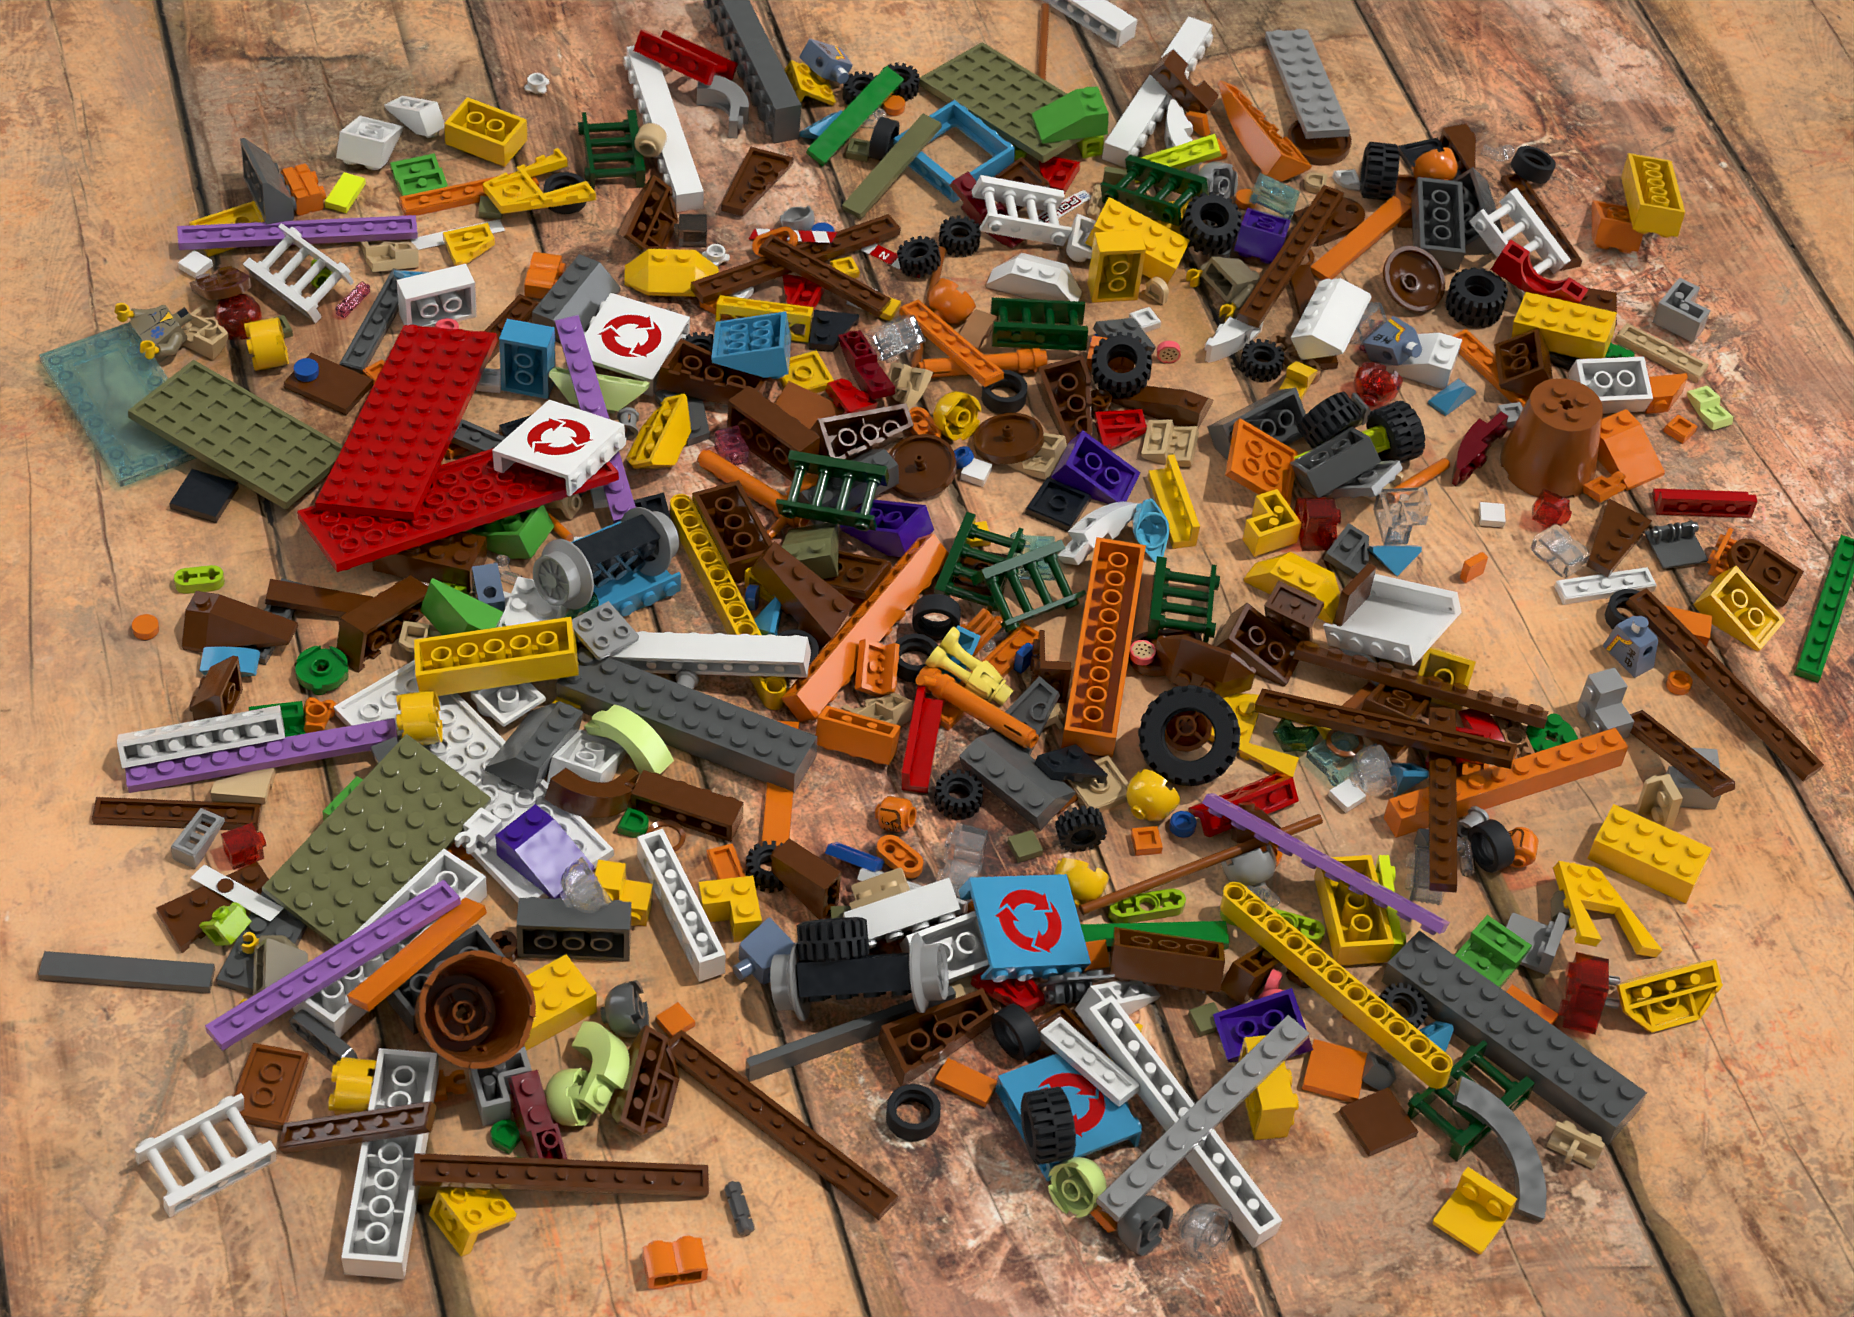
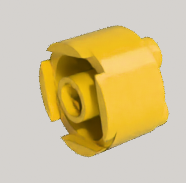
[244,317,289,371]
[396,691,443,746]
[328,1057,377,1115]

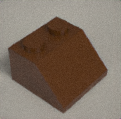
[189,655,243,721]

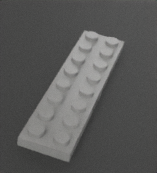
[1265,29,1350,139]

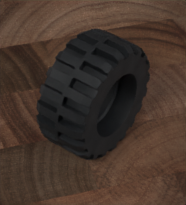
[1138,685,1241,786]

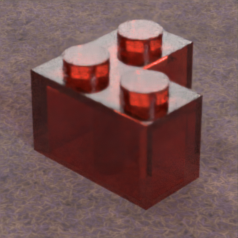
[1294,497,1341,551]
[1558,952,1609,1034]

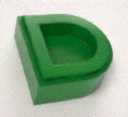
[617,807,649,838]
[491,1120,521,1155]

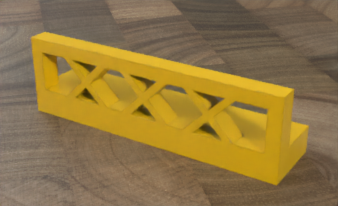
[715,295,814,343]
[1147,454,1200,549]

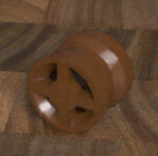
[1091,389,1112,418]
[490,931,518,963]

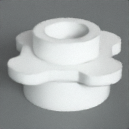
[525,73,549,94]
[702,244,730,266]

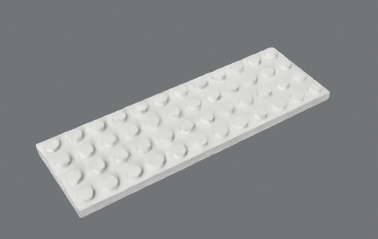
[334,660,614,903]

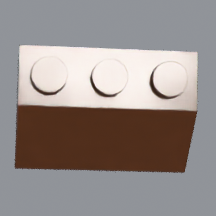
[1494,328,1553,397]

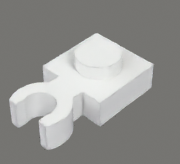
[455,808,503,854]

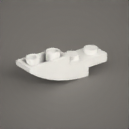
[1164,99,1202,175]
[1204,317,1264,363]
[1058,502,1139,565]

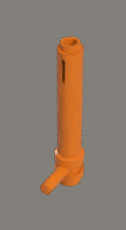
[918,348,1048,378]
[697,450,810,540]
[916,666,1039,748]

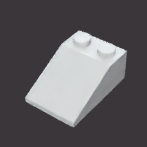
[336,116,403,170]
[1378,333,1462,389]
[547,729,627,784]

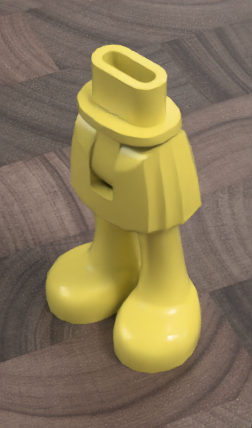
[925,627,1014,706]

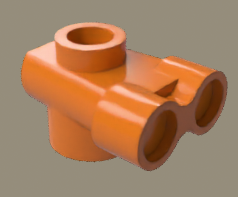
[303,697,337,733]

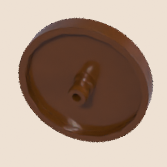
[1287,120,1352,166]
[973,413,1044,464]
[889,434,957,498]

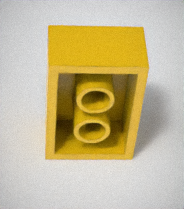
[444,97,527,167]
[1087,230,1146,303]
[523,954,597,1051]
[1238,1035,1299,1140]

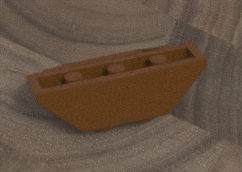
[618,174,678,251]
[1155,635,1256,698]
[608,1025,680,1136]

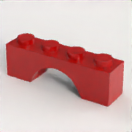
[1490,239,1589,304]

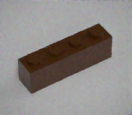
[631,770,744,842]

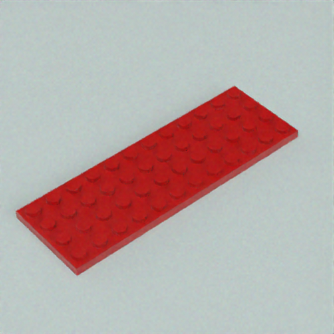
[315,325,498,520]
[297,448,619,572]

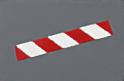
[749,228,837,243]

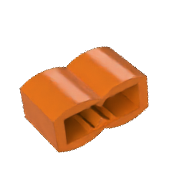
[524,252,566,299]
[642,1236,708,1289]

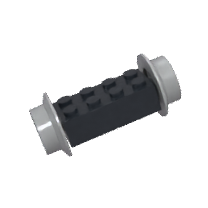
[533,507,679,609]
[770,933,949,1021]

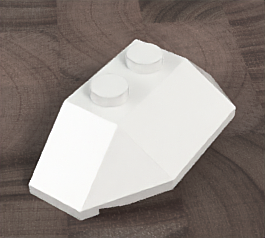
[986,253,1082,302]

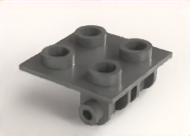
[1644,520,1708,569]
[1038,970,1115,1005]

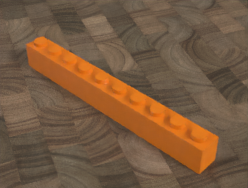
[781,533,949,722]
[1383,728,1628,838]

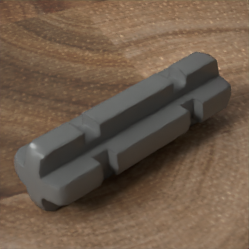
[724,1181,755,1236]

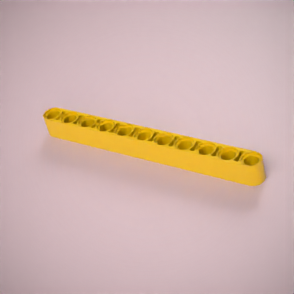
[670,494,787,710]
[1220,882,1453,1089]

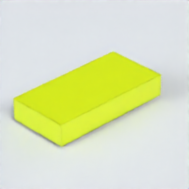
[325,172,366,213]

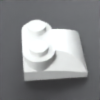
[1066,214,1096,262]
[471,683,546,727]

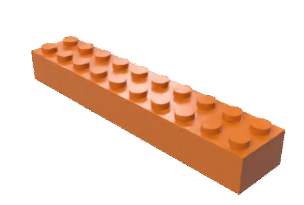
[1061,537,1146,758]

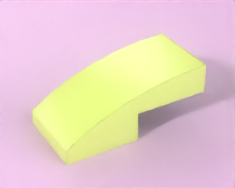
[1687,386,1733,430]

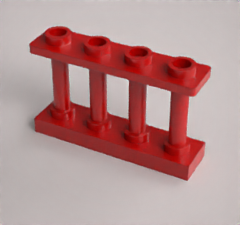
[633,30,738,85]

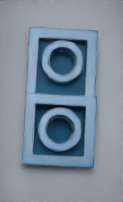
[200,647,260,677]

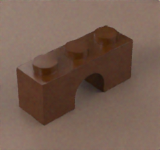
[1150,49,1219,114]

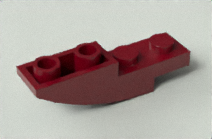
[949,171,1026,249]
[838,330,895,400]
[1452,411,1509,486]
[508,1070,568,1159]

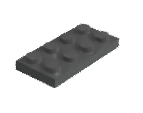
[217,892,308,995]

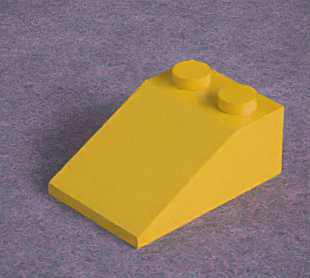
[1693,565,1785,652]

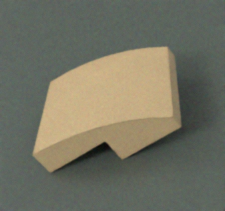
[1141,420,1199,467]

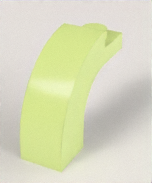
[584,705,674,774]
[572,1021,629,1114]

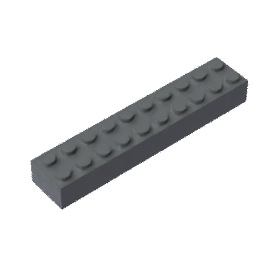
[703,0,801,144]
[556,647,817,794]
[1382,930,1647,1145]

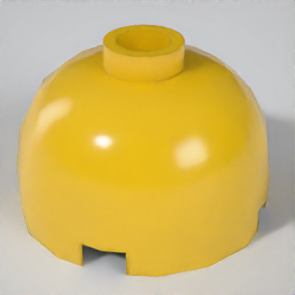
[933,391,981,441]
[1126,769,1180,821]
[1054,858,1109,907]

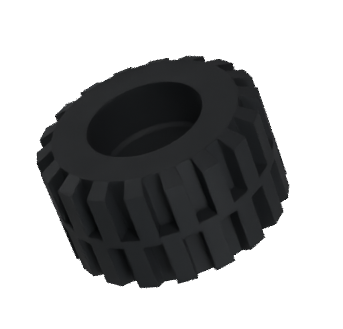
[1360,141,1400,200]
[1180,192,1242,256]
[1445,267,1508,328]
[1091,332,1152,398]
[1297,392,1363,449]
[1366,400,1426,464]
[796,917,869,962]
[1021,1086,1076,1165]

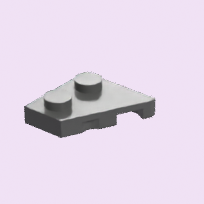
[1093,318,1156,354]
[1323,523,1369,578]

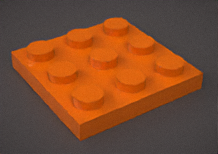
[1225,418,1298,506]

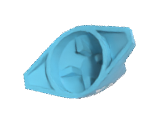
[1133,498,1169,563]

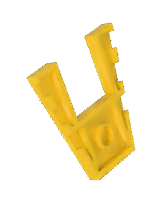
[483,148,596,214]
[1208,693,1310,777]
[1553,861,1663,958]

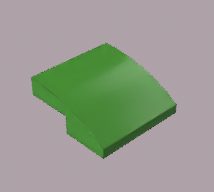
[390,153,448,196]
[1455,915,1532,988]

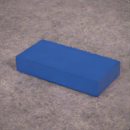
[825,842,884,872]

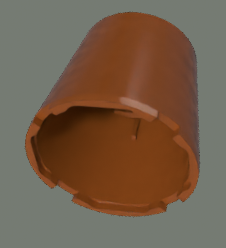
[1500,378,1603,500]
[414,951,536,1069]

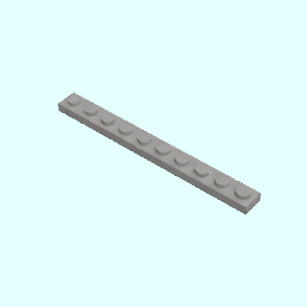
[1096,1015,1310,1222]

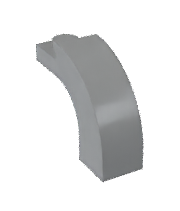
[697,75,749,138]

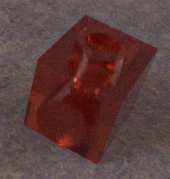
[1532,488,1572,531]
[221,823,267,870]

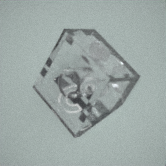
[863,315,925,363]

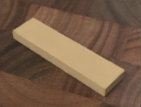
[1615,323,1709,383]

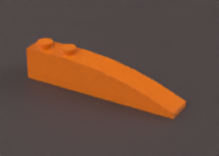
[1218,80,1312,182]

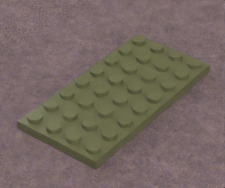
[919,42,1084,163]
[128,360,343,510]
[262,734,491,946]

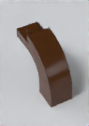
[544,768,639,818]

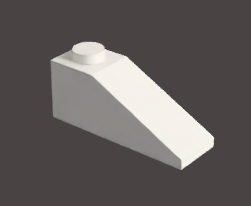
[384,96,445,138]
[1075,980,1161,1023]

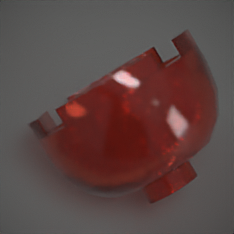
[214,293,263,340]
[1354,362,1403,407]

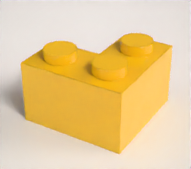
[1242,489,1302,557]
[592,859,653,926]
[698,876,762,942]

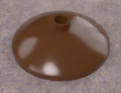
[1383,246,1445,313]

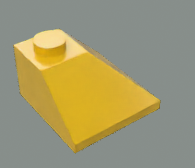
[1418,647,1476,711]

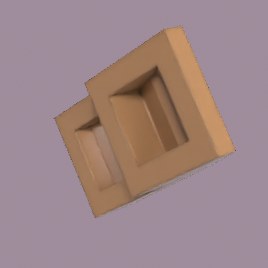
[960,309,997,350]

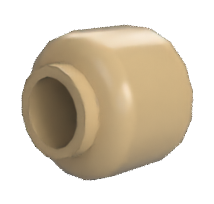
[634,123,667,157]

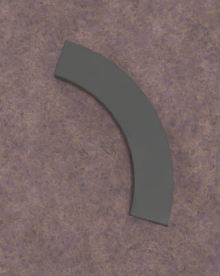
[1452,1076,1546,1222]

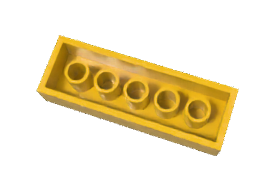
[1621,153,1685,238]
[414,617,579,696]

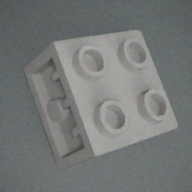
[572,601,639,660]
[1506,912,1569,975]

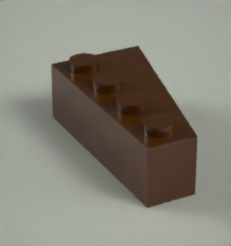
[656,339,768,406]
[810,403,914,460]
[750,541,854,650]
[336,575,429,673]
[878,988,995,1087]

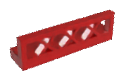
[1652,488,1758,518]
[902,685,943,793]
[1188,773,1299,837]

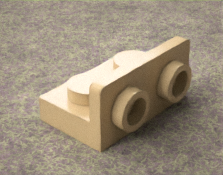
[1636,774,1683,829]
[849,868,910,910]

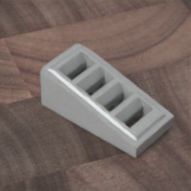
[171,808,225,869]

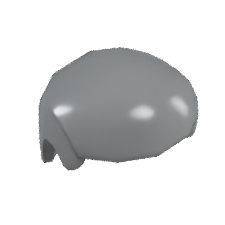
[780,206,815,231]

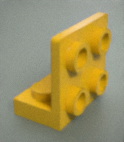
[784,60,836,106]
[1432,1167,1517,1255]
[429,1187,517,1257]

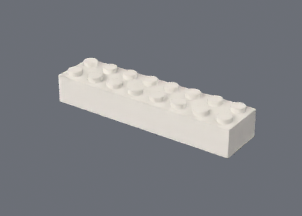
[293,849,487,1038]
[341,1048,439,1279]

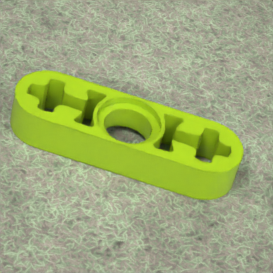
[1108,888,1186,923]

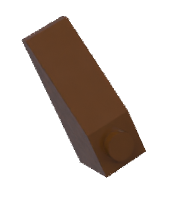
[1440,123,1476,174]
[1221,945,1283,1004]

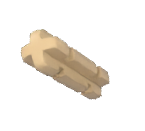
[1086,184,1103,221]

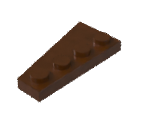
[721,147,794,217]
[1586,498,1652,577]
[156,861,269,953]

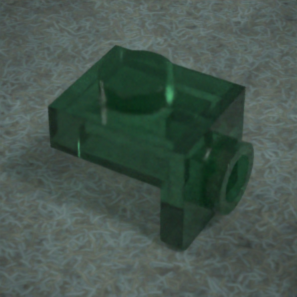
[1273,718,1320,752]

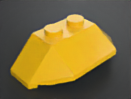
[625,249,719,296]
[626,394,691,469]
[1243,552,1340,624]
[1616,959,1723,1033]

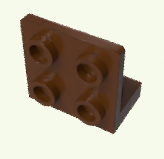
[1264,580,1324,643]
[1030,630,1072,703]

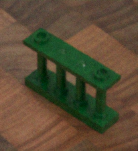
[578,110,646,190]
[1100,155,1208,226]
[990,297,1088,351]
[776,450,890,531]
[934,512,1026,615]
[970,539,1087,633]
[1147,556,1220,643]
[1407,1040,1535,1162]

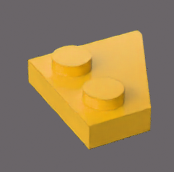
[443,223,495,266]

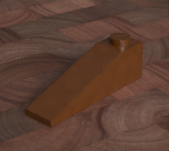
[1035,354,1092,444]
[1111,386,1214,429]
[182,591,298,653]

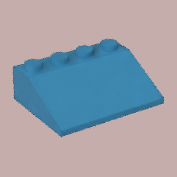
[711,311,791,379]

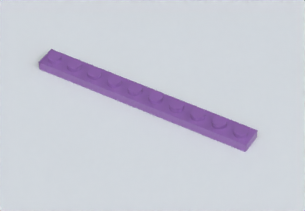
[177,215,418,250]
[555,315,636,524]
[125,718,398,793]
[1202,793,1450,935]
[205,880,461,1051]

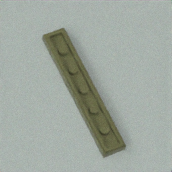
[842,114,942,219]

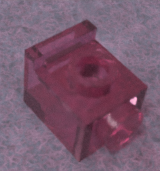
[715,425,749,466]

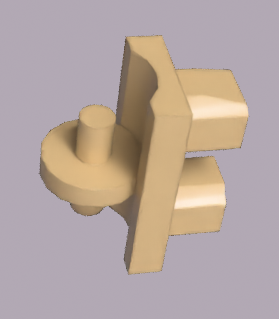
[1546,1120,1605,1169]

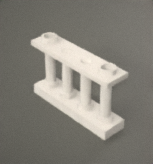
[972,175,1072,246]
[1469,188,1571,294]
[243,223,354,323]
[135,1093,276,1218]

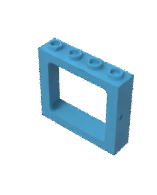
[894,100,1015,203]

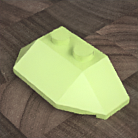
[549,367,650,414]

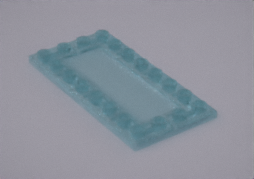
[39,322,196,487]

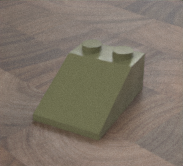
[782,523,838,579]

